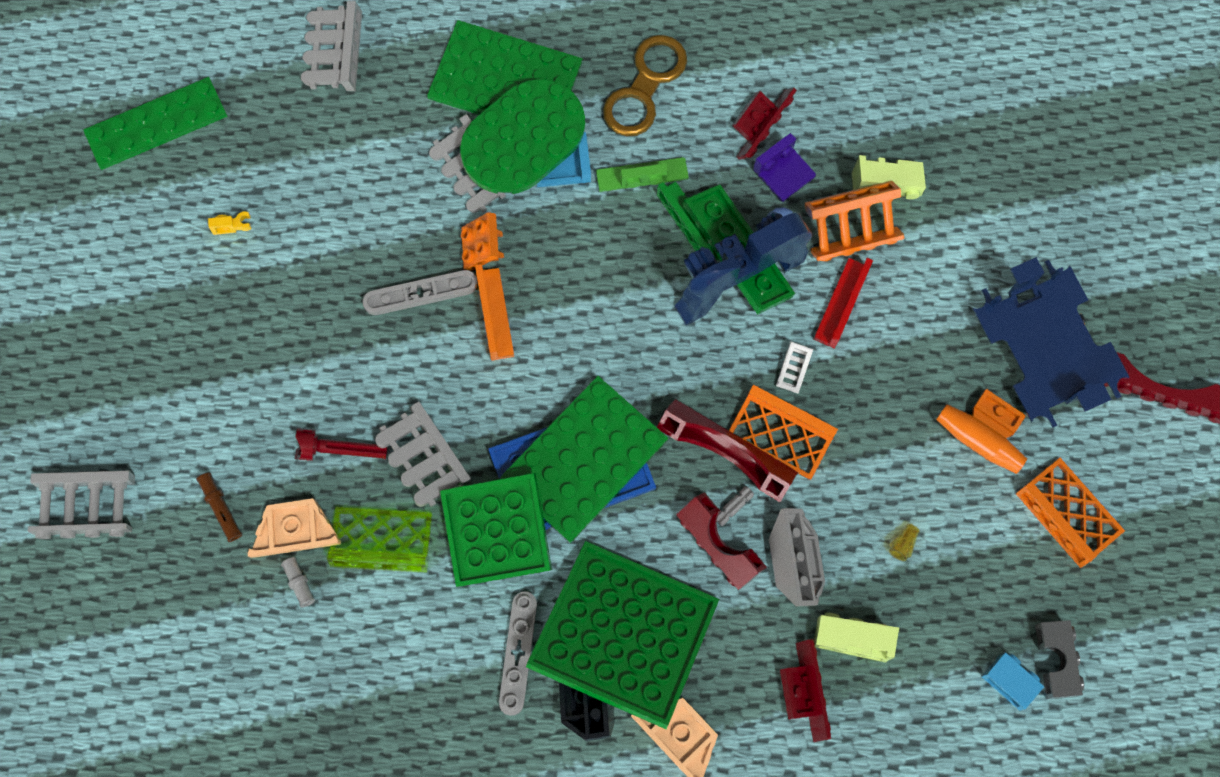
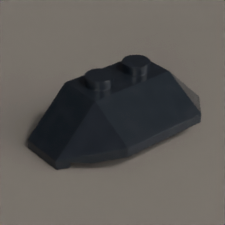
[559,682,615,741]

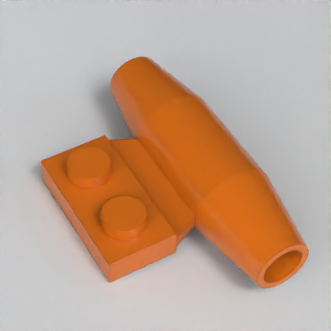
[936,389,1028,474]

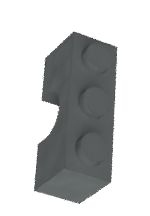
[1035,620,1084,699]

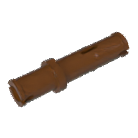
[196,472,242,542]

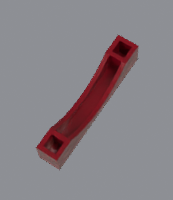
[1104,352,1220,424]
[657,399,798,502]

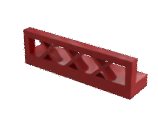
[813,258,873,349]

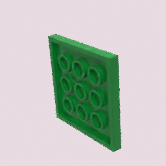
[440,473,552,587]

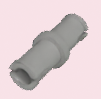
[281,557,315,608]

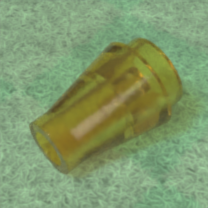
[889,524,920,561]

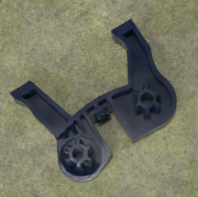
[674,212,812,326]

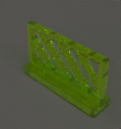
[327,507,432,573]

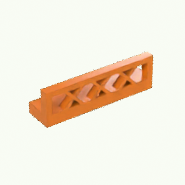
[475,264,514,361]

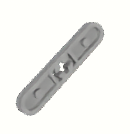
[363,270,478,315]
[499,592,537,716]

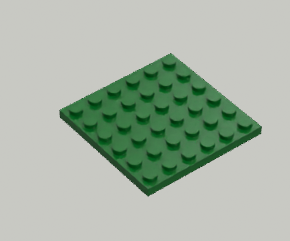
[526,541,720,729]

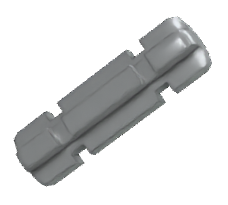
[717,486,754,526]

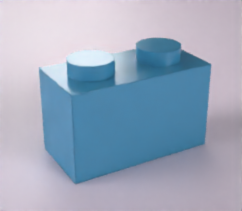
[981,652,1044,711]

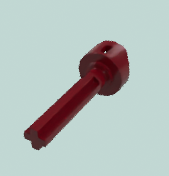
[294,428,387,461]

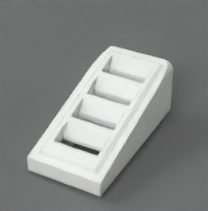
[776,342,813,394]

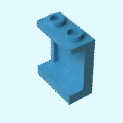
[537,132,591,187]

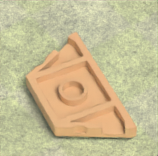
[248,498,341,558]
[631,698,718,777]

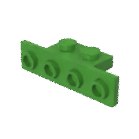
[596,157,689,192]

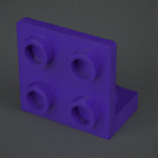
[753,133,816,202]

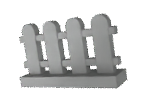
[301,1,362,91]
[429,114,514,213]
[375,402,471,507]

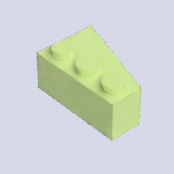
[852,155,926,199]
[814,613,899,662]

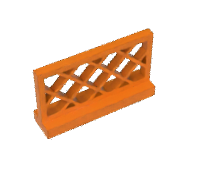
[729,385,838,480]
[1016,458,1125,568]

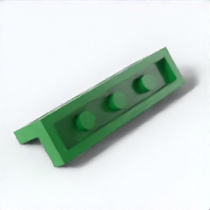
[657,181,719,261]

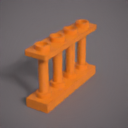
[805,181,905,261]

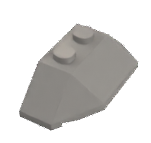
[769,508,825,607]

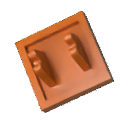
[461,212,504,271]

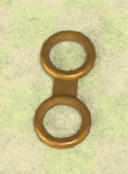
[603,35,687,137]

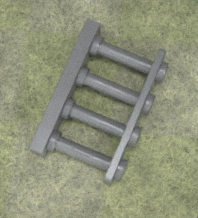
[28,471,135,539]

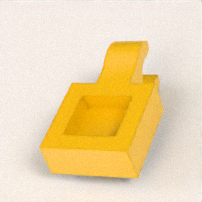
[208,211,251,235]

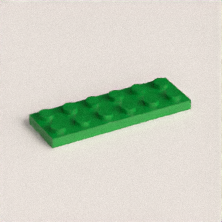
[83,77,228,170]
[682,184,796,315]

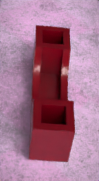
[676,492,767,590]

